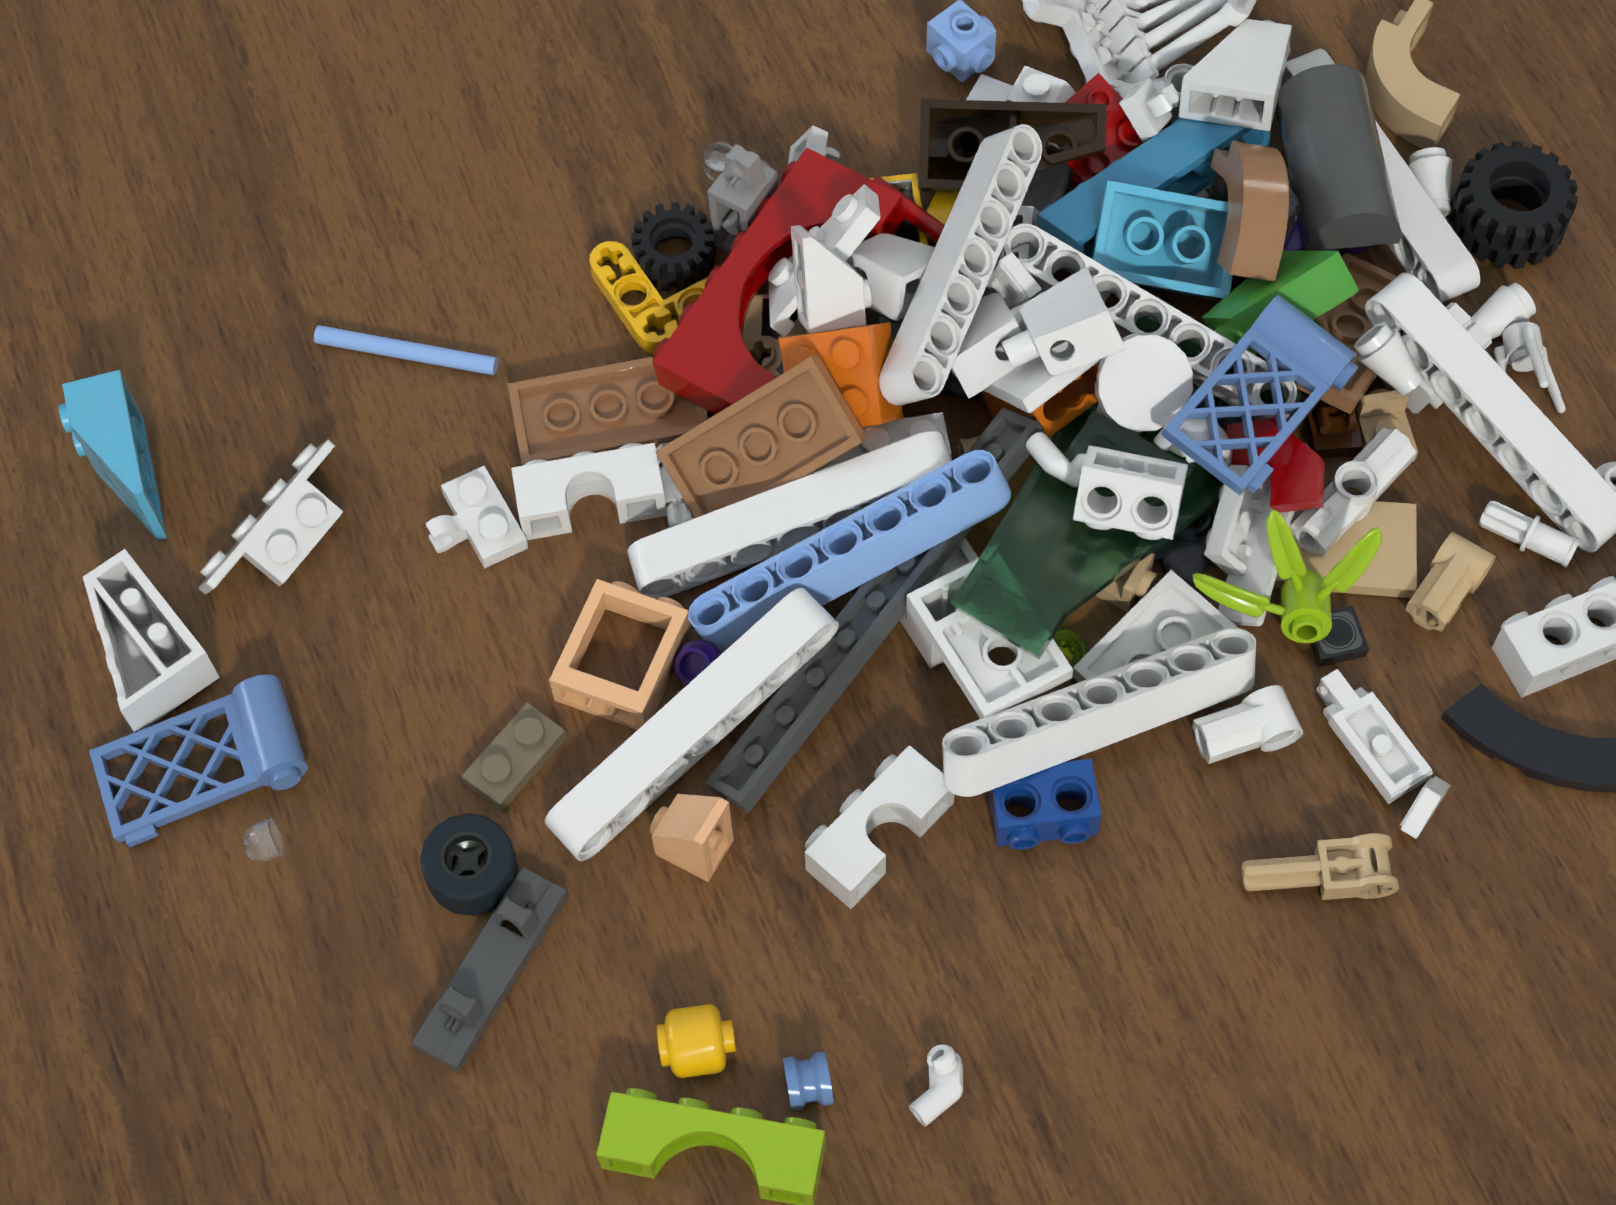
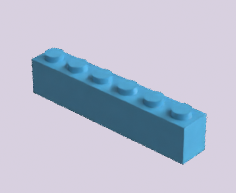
[1037,118,1271,274]

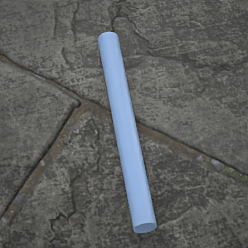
[314,325,498,376]

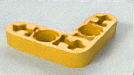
[589,241,758,355]

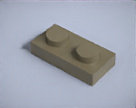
[461,703,567,812]

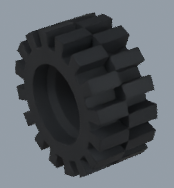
[631,202,716,292]

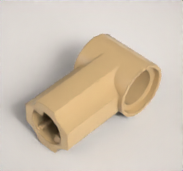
[1405,531,1496,632]

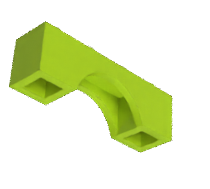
[596,1088,826,1205]

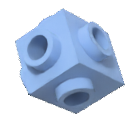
[926,0,996,82]

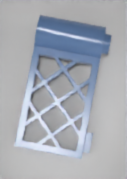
[1161,295,1359,496]
[89,674,308,847]

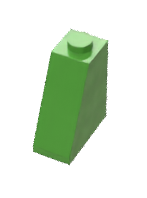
[1202,251,1359,355]

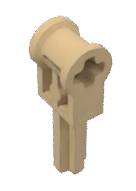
[1241,833,1399,900]

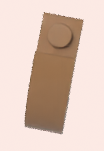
[1210,141,1289,282]

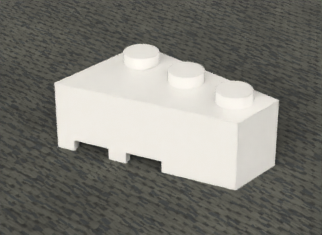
[83,549,220,732]

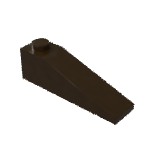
[918,99,1107,192]

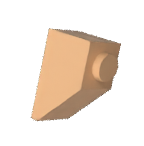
[650,794,734,882]

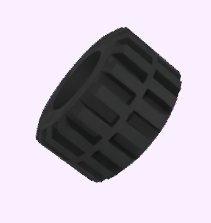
[1449,141,1578,269]

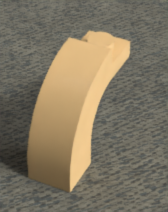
[1365,0,1461,149]

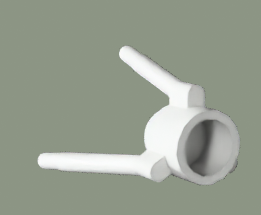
[1494,322,1566,413]

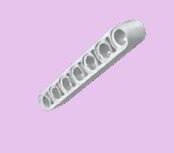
[1281,48,1480,303]
[879,124,1042,406]
[1004,224,1297,420]
[1365,273,1616,553]
[627,431,952,599]
[545,587,839,861]
[942,628,1256,797]

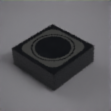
[1310,606,1369,667]

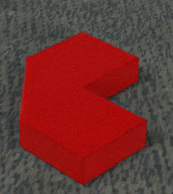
[1226,418,1325,513]

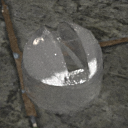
[703,141,734,181]
[242,817,286,862]

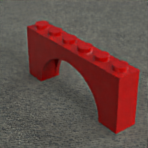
[652,148,904,415]

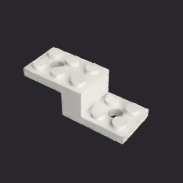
[900,538,1073,719]

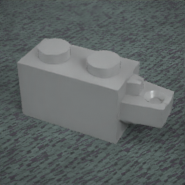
[707,144,779,253]

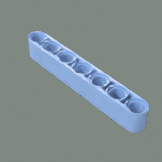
[688,450,1011,654]

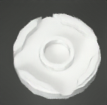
[1095,333,1193,432]

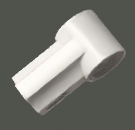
[1192,685,1303,764]

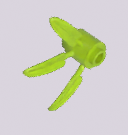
[1193,509,1382,643]

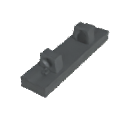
[411,867,569,1073]

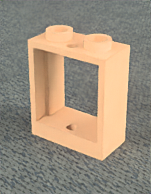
[549,579,692,730]

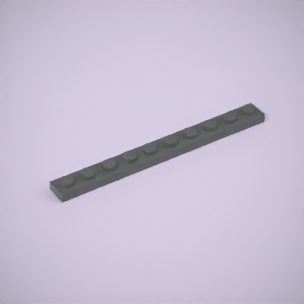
[705,408,1045,813]

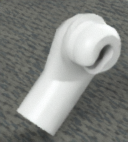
[1025,432,1086,488]
[909,1044,963,1127]

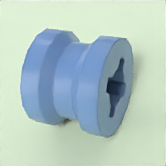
[782,1051,834,1112]

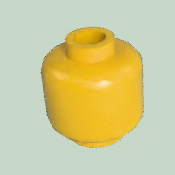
[657,1004,736,1078]

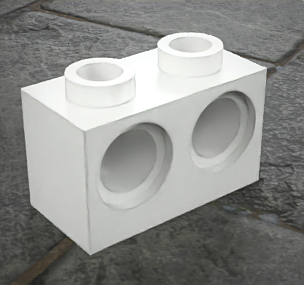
[1073,445,1188,540]

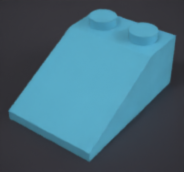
[1092,180,1233,301]
[58,370,167,541]

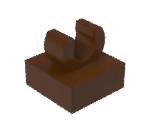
[1305,407,1363,458]

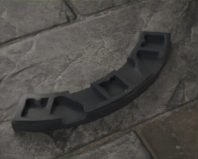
[1441,683,1616,792]

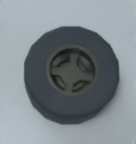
[420,813,519,916]

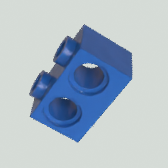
[987,759,1102,850]

